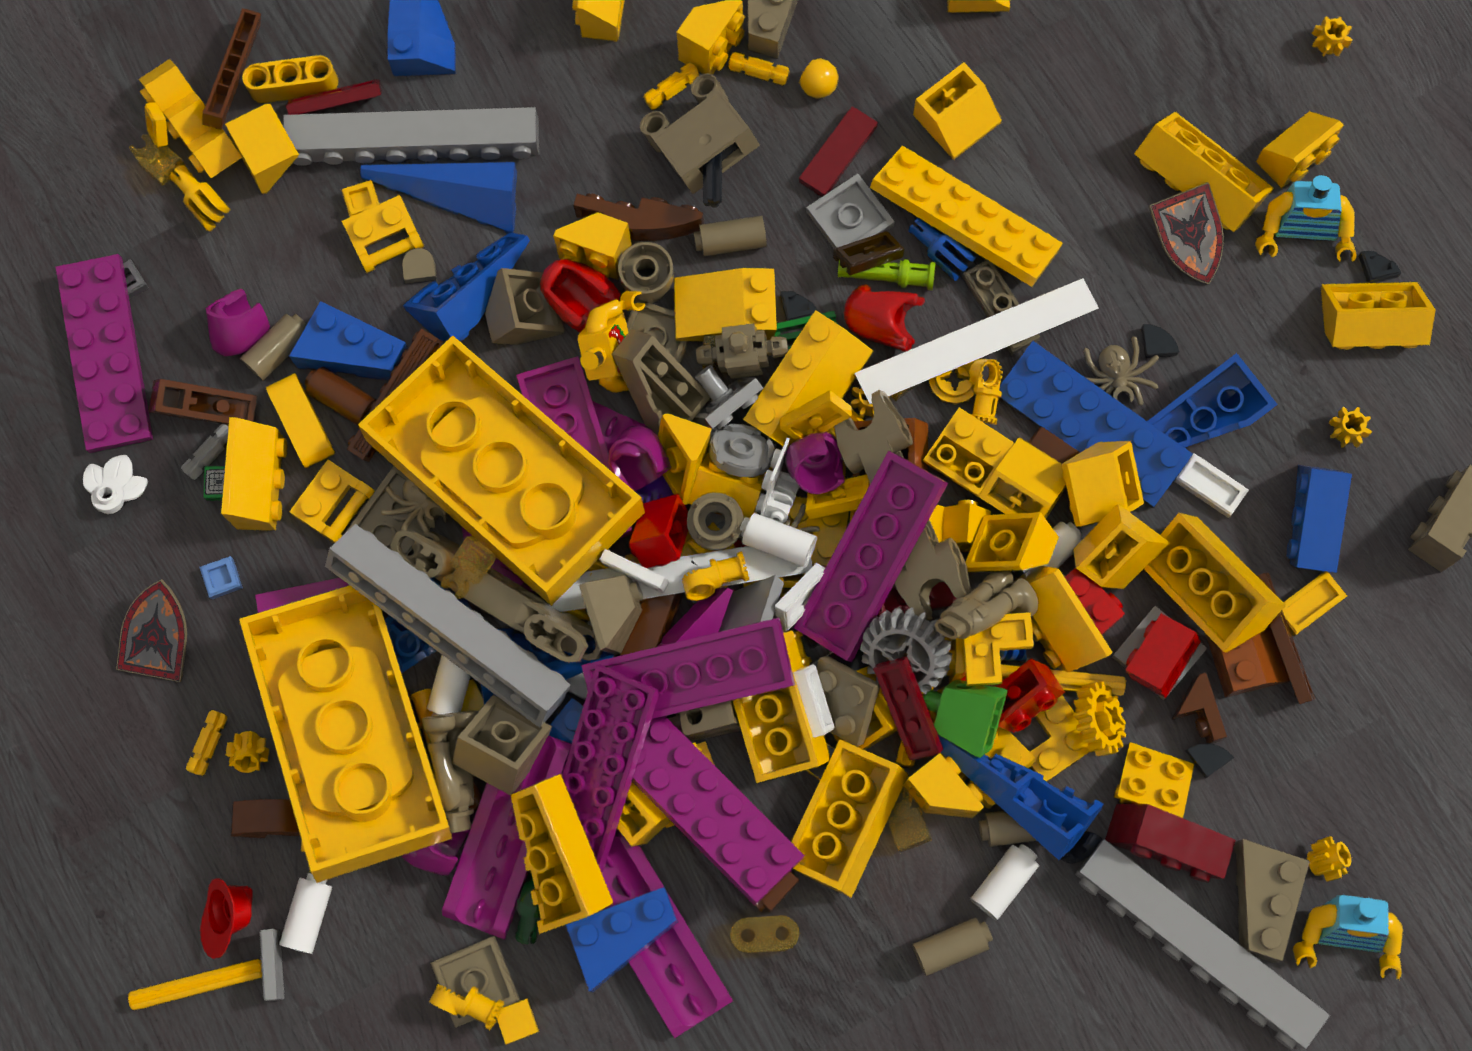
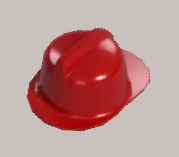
[200,878,253,959]

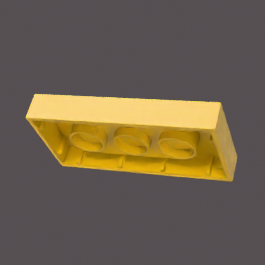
[358,336,645,606]
[239,586,452,883]

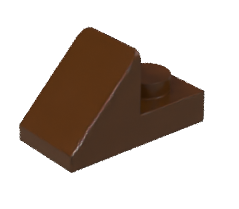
[1172,672,1227,744]

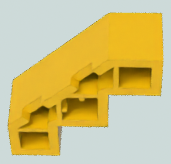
[138,59,242,178]
[850,500,991,552]

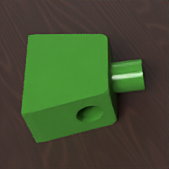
[923,680,1008,758]

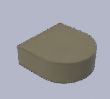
[402,248,437,284]

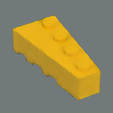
[511,774,614,934]

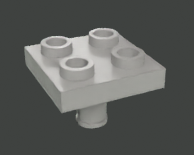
[693,365,763,429]

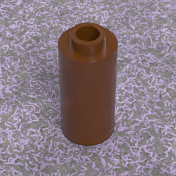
[304,367,377,426]

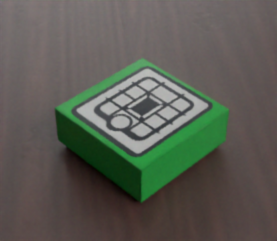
[203,466,225,501]

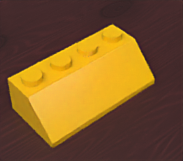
[1134,112,1274,232]
[743,310,873,448]
[1144,513,1286,653]
[732,630,831,783]
[791,739,909,898]

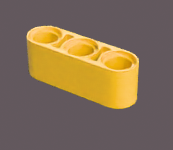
[242,55,339,103]
[266,373,335,468]

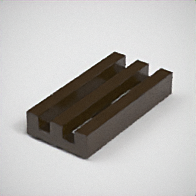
[833,231,905,275]

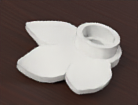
[83,455,148,514]

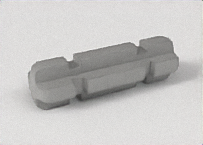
[181,423,229,480]

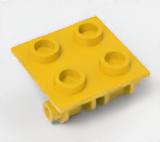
[1114,742,1194,818]

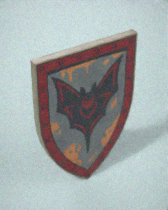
[1148,182,1224,284]
[116,579,187,682]

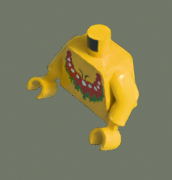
[578,291,645,393]

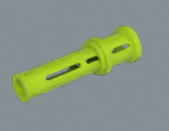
[838,259,936,291]

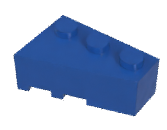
[289,301,409,381]
[1287,465,1352,573]
[566,887,678,992]

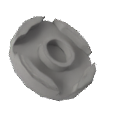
[708,424,775,477]

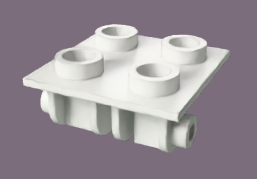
[755,438,800,523]

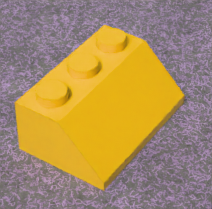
[1321,282,1436,350]
[221,417,287,530]
[1013,565,1113,672]

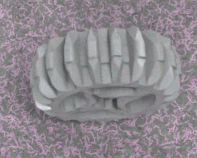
[860,607,953,694]

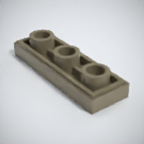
[962,260,1040,355]

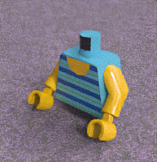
[1255,175,1356,262]
[1293,895,1403,979]

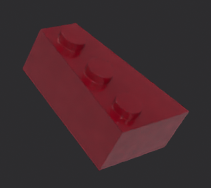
[1105,804,1236,883]

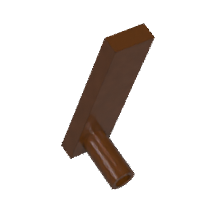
[1257,573,1316,705]

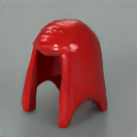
[540,259,622,332]
[844,284,925,352]

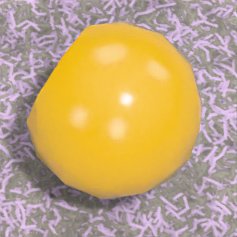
[799,58,839,99]

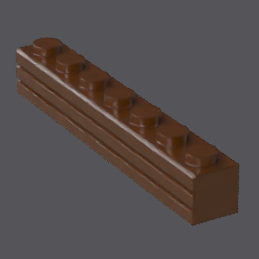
[202,8,261,130]
[347,328,443,462]

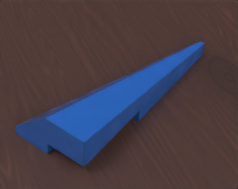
[360,162,517,233]
[938,735,1104,860]

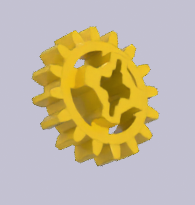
[1073,682,1126,756]

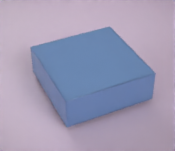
[199,556,243,599]

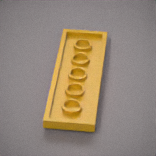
[870,146,1063,287]

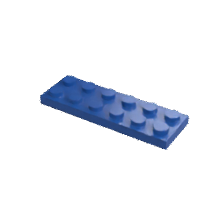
[999,341,1193,508]

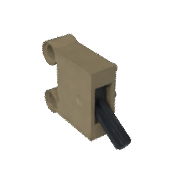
[640,73,760,208]

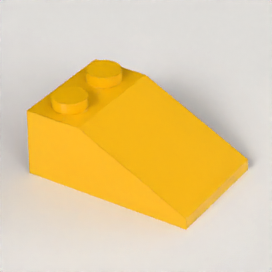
[673,268,777,341]

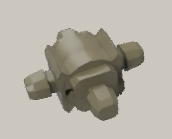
[696,323,789,379]

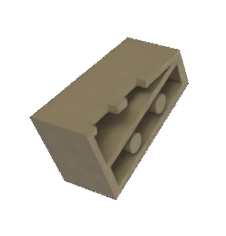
[748,0,798,59]
[612,329,710,435]
[1408,464,1472,572]
[1234,839,1310,963]

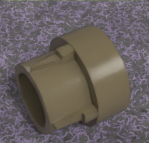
[618,242,674,304]
[687,492,744,551]

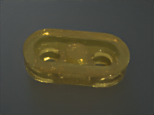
[731,916,799,953]

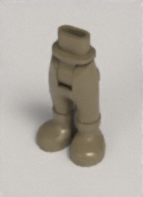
[935,571,1038,639]
[422,711,479,833]

